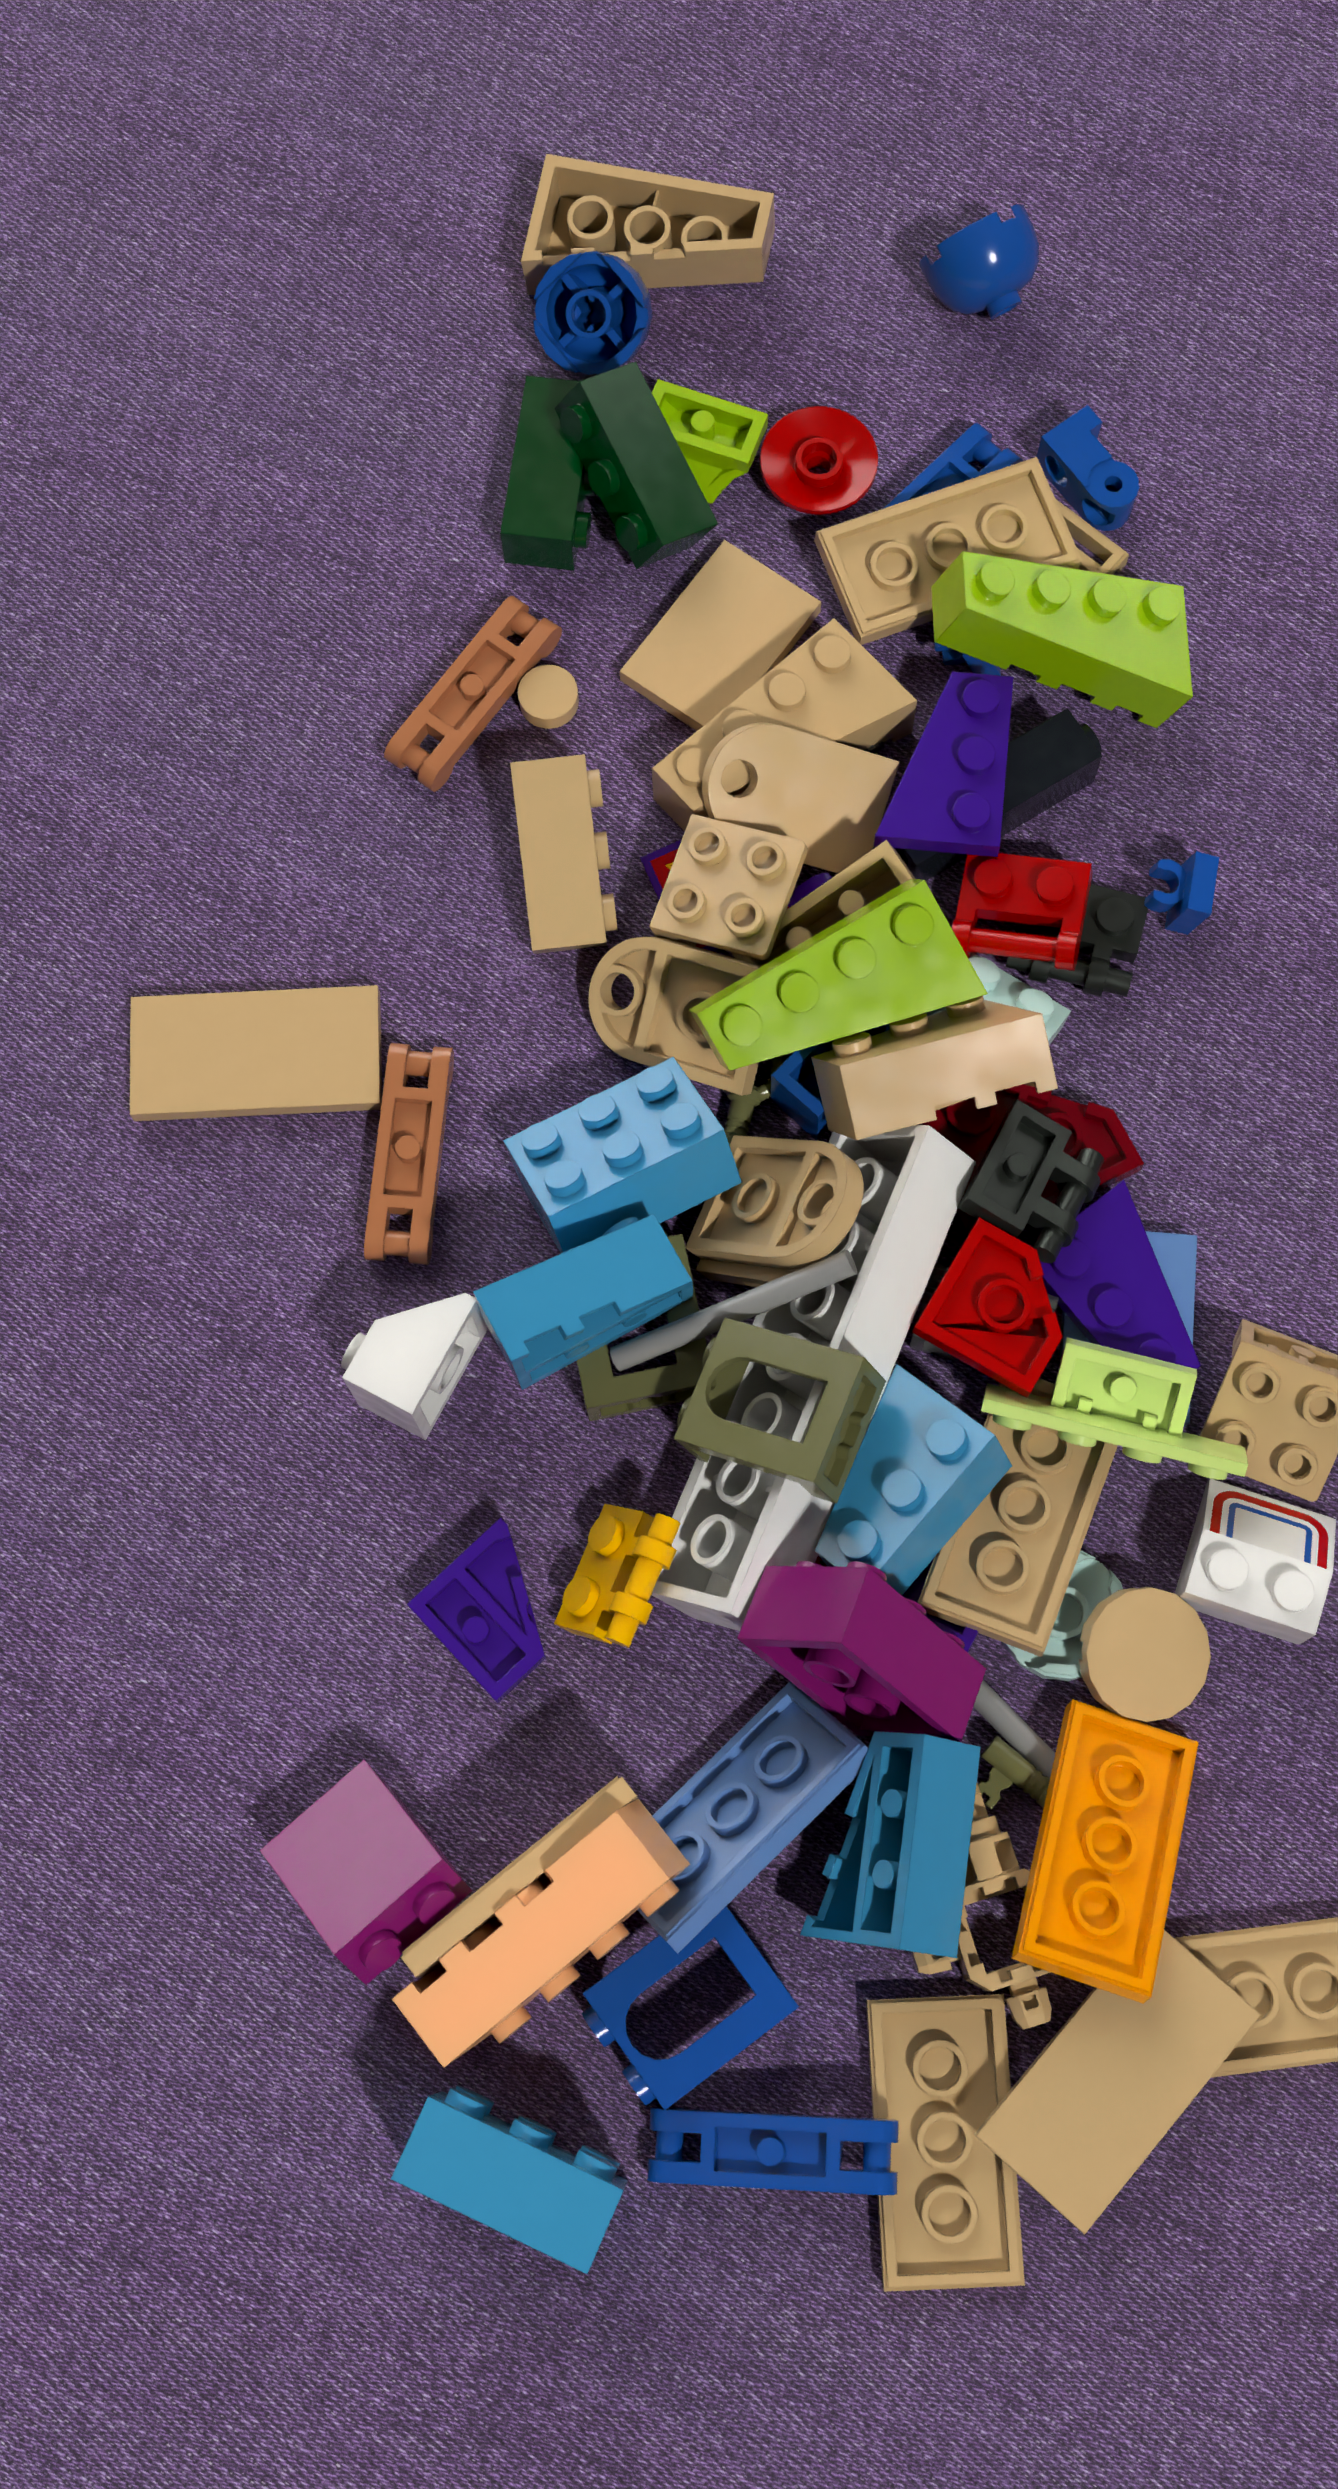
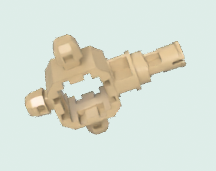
[911,1783,1052,2029]

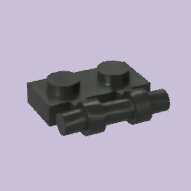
[1006,884,1148,997]
[958,1099,1104,1263]

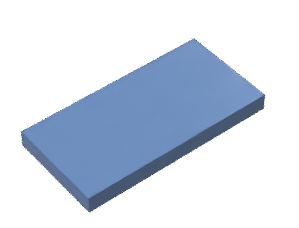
[638,1682,868,1954]

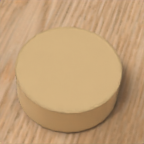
[518,665,579,729]

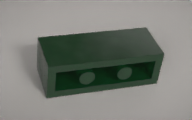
[554,361,718,569]
[500,375,596,571]

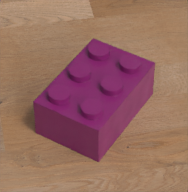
[737,1561,986,1742]

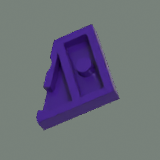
[407,1517,546,1704]

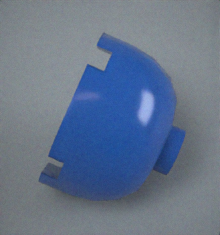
[919,204,1039,319]
[533,251,653,375]

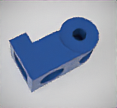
[1036,405,1140,531]

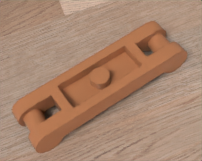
[384,596,562,792]
[364,1043,454,1265]

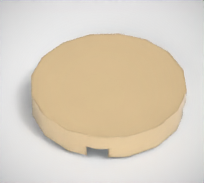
[1079,1587,1211,1722]

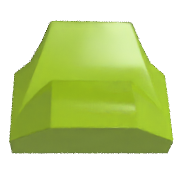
[652,379,768,504]

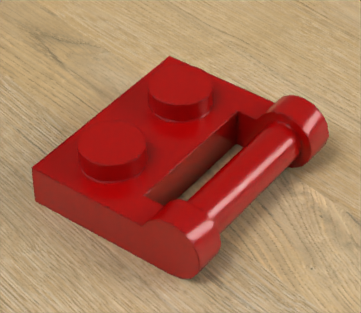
[952,853,1093,971]

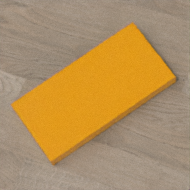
[1011,1699,1199,2003]

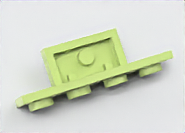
[981,1337,1248,1480]

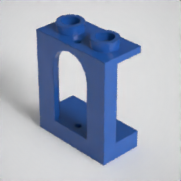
[581,1906,799,2110]

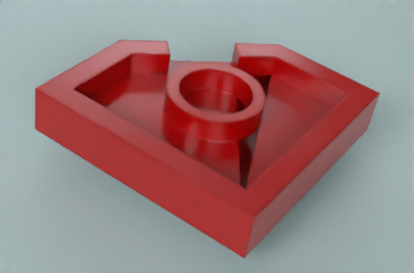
[913,1217,1062,1399]

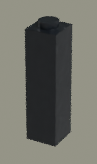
[882,708,1102,881]

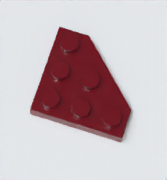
[918,1084,1144,1239]

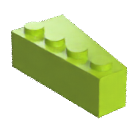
[931,551,1193,728]
[689,879,988,1071]

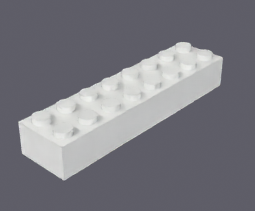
[651,1125,976,1631]

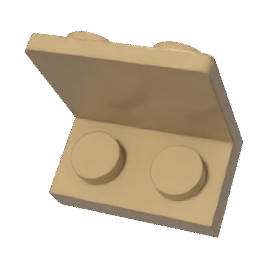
[649,814,808,960]
[1200,1319,1338,1502]

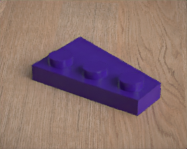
[873,671,1014,857]
[1040,1180,1201,1370]

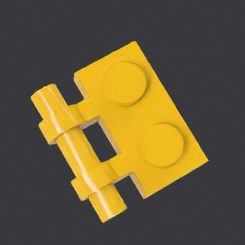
[554,1503,681,1648]

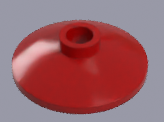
[760,406,878,515]

